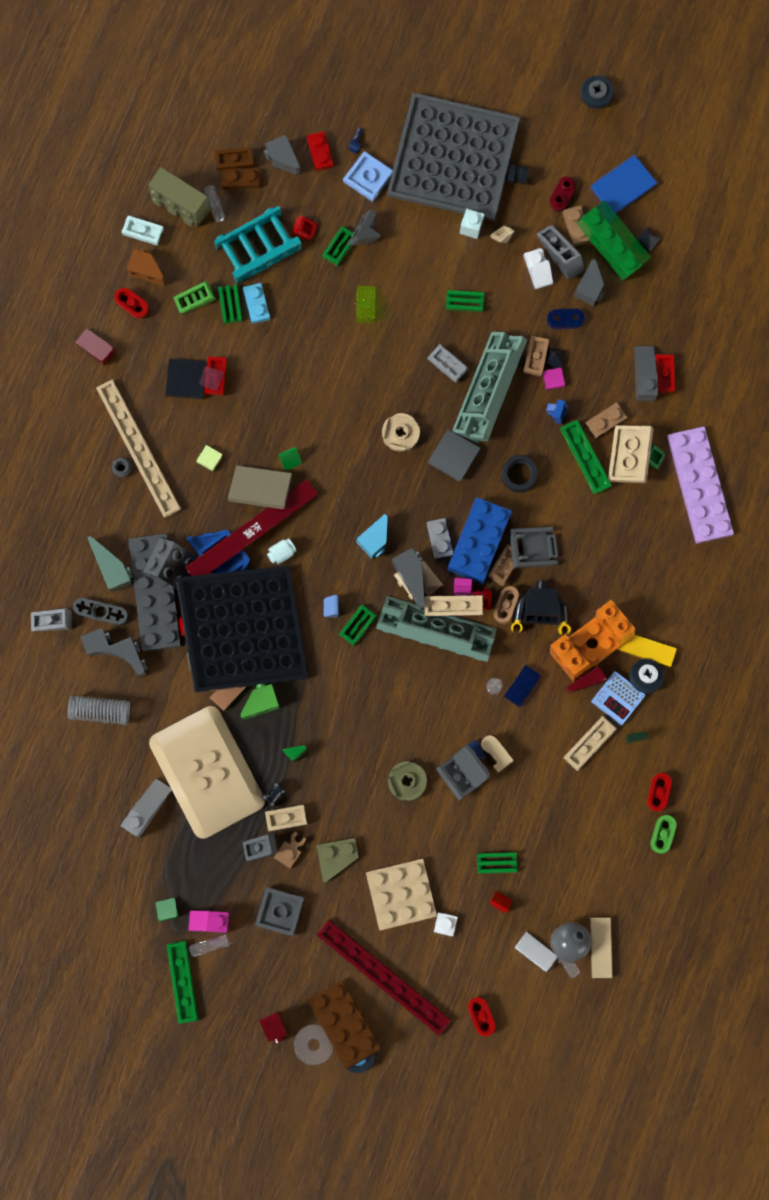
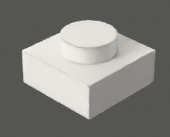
[434,912,457,937]

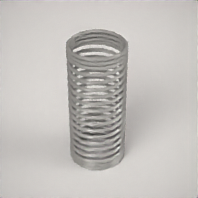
[68,695,130,725]

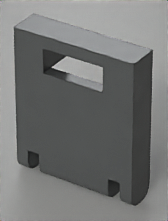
[509,527,559,568]

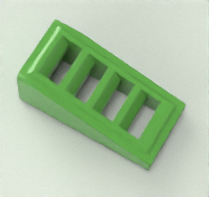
[173,281,217,315]

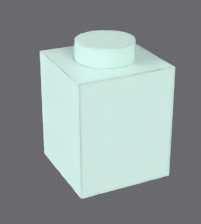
[460,209,484,239]

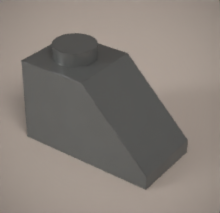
[264,135,301,175]
[574,259,605,306]

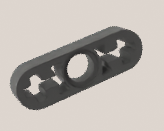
[73,598,128,626]

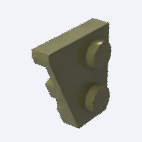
[317,838,359,883]

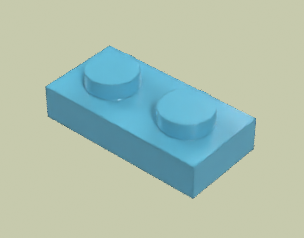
[243,283,270,324]

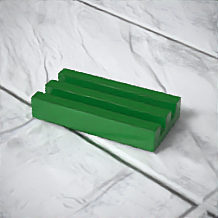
[322,226,353,267]
[218,284,242,324]
[446,290,484,312]
[338,604,377,647]
[477,853,517,874]

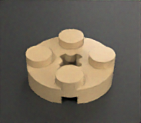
[382,413,420,452]

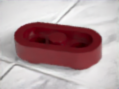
[549,176,576,212]

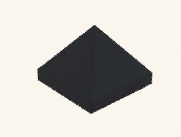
[637,227,661,252]
[544,347,566,369]

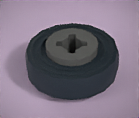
[580,75,614,109]

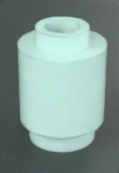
[267,538,297,565]

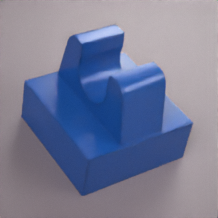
[546,399,568,425]

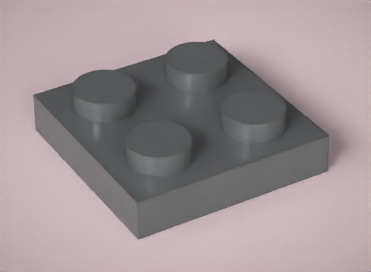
[255,887,304,936]

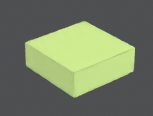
[197,445,223,471]

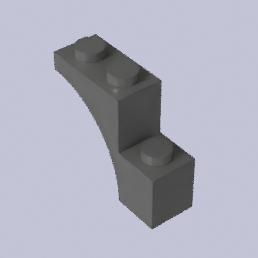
[81,628,148,678]

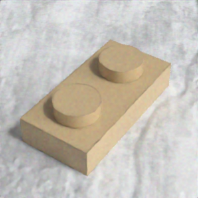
[265,805,307,832]

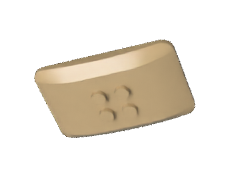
[149,706,265,839]

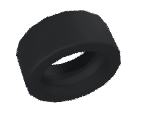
[501,455,538,493]

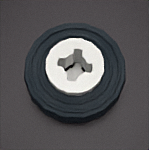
[629,659,664,693]

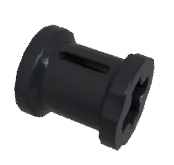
[261,782,287,808]

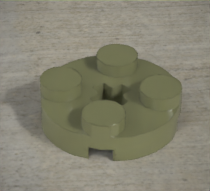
[388,761,427,801]

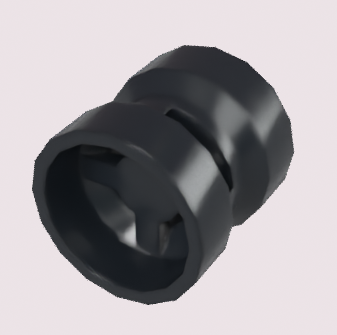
[507,164,528,185]

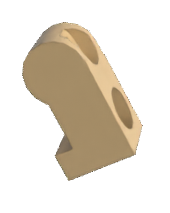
[481,736,513,773]

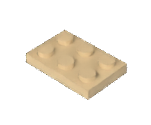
[608,426,654,483]

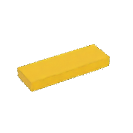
[617,635,677,667]

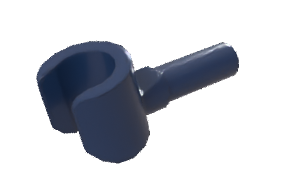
[349,128,362,154]

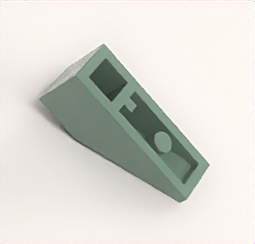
[87,536,133,593]

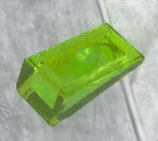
[356,286,375,323]

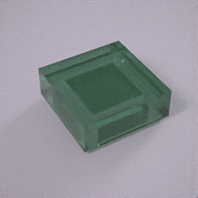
[625,731,648,745]

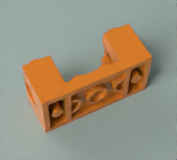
[550,600,635,682]

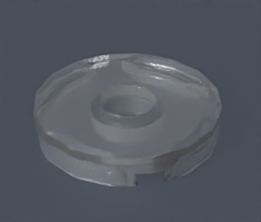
[294,1024,333,1065]

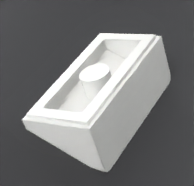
[514,932,557,972]

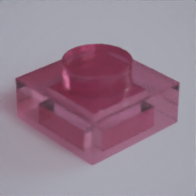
[199,366,224,391]

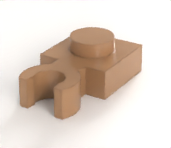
[274,832,306,869]

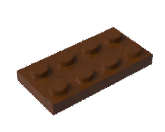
[307,980,381,1070]

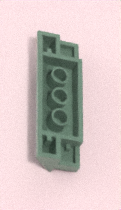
[452,332,527,443]
[376,596,497,662]

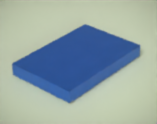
[590,155,657,213]

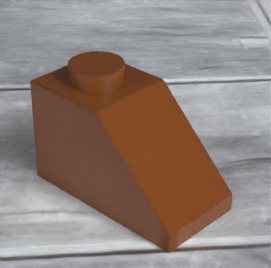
[127,249,165,286]

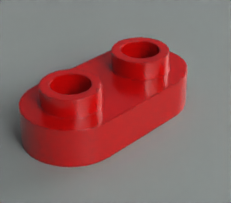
[114,288,149,319]
[647,773,672,812]
[467,997,495,1036]

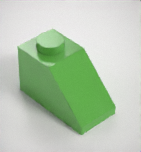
[241,684,279,720]

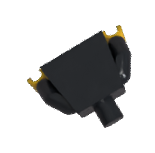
[511,580,571,635]

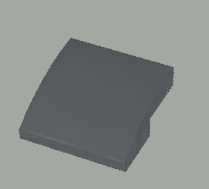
[428,429,480,482]

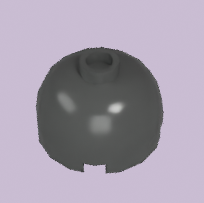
[550,922,591,963]

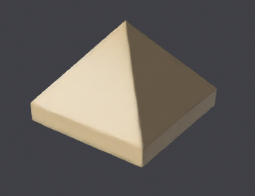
[490,226,514,244]

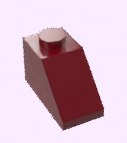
[259,1012,288,1044]

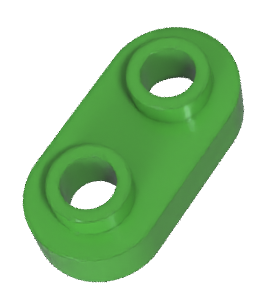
[650,815,676,854]

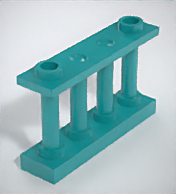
[214,206,302,284]

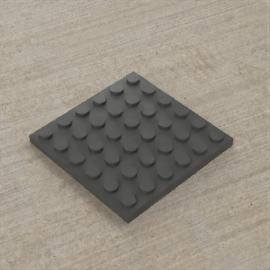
[387,93,520,221]

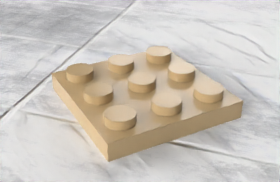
[366,859,437,931]

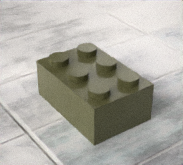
[148,167,210,228]

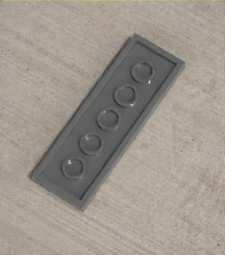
[129,534,181,652]

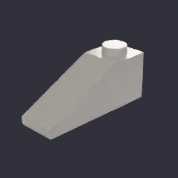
[121,779,172,838]

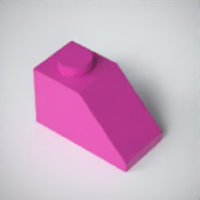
[188,911,230,933]

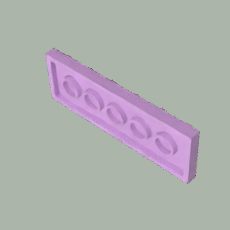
[667,427,734,544]

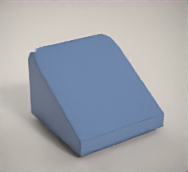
[324,595,339,617]

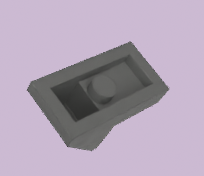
[348,209,381,246]
[242,834,278,861]

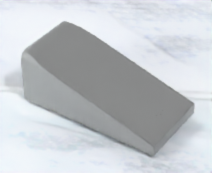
[31,609,73,632]

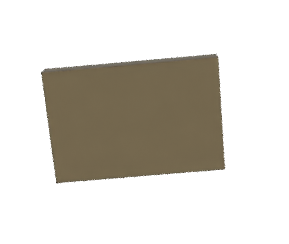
[228,466,292,509]

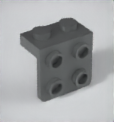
[143,538,197,590]
[436,745,490,800]

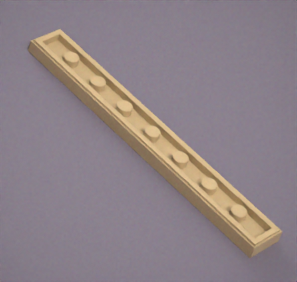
[96,379,181,519]

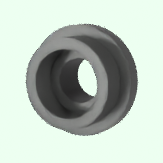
[112,458,131,477]

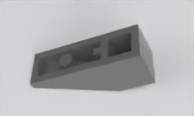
[537,225,585,279]
[634,346,658,401]
[392,548,425,611]

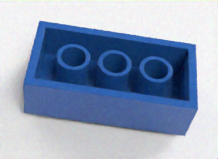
[447,497,512,585]

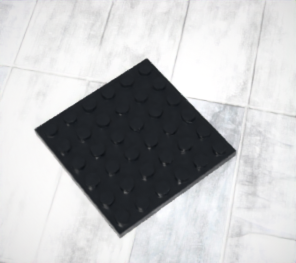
[176,566,308,693]

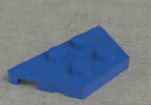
[186,530,250,574]

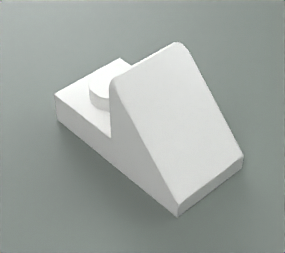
[524,248,553,289]

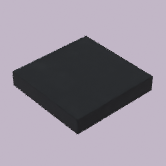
[165,359,207,400]

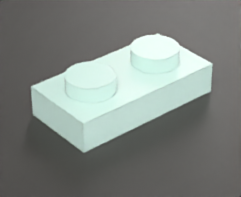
[122,216,163,246]

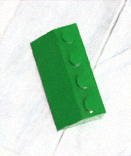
[576,200,651,281]

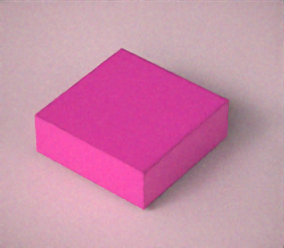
[542,368,565,391]

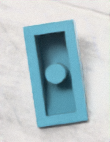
[357,514,388,559]

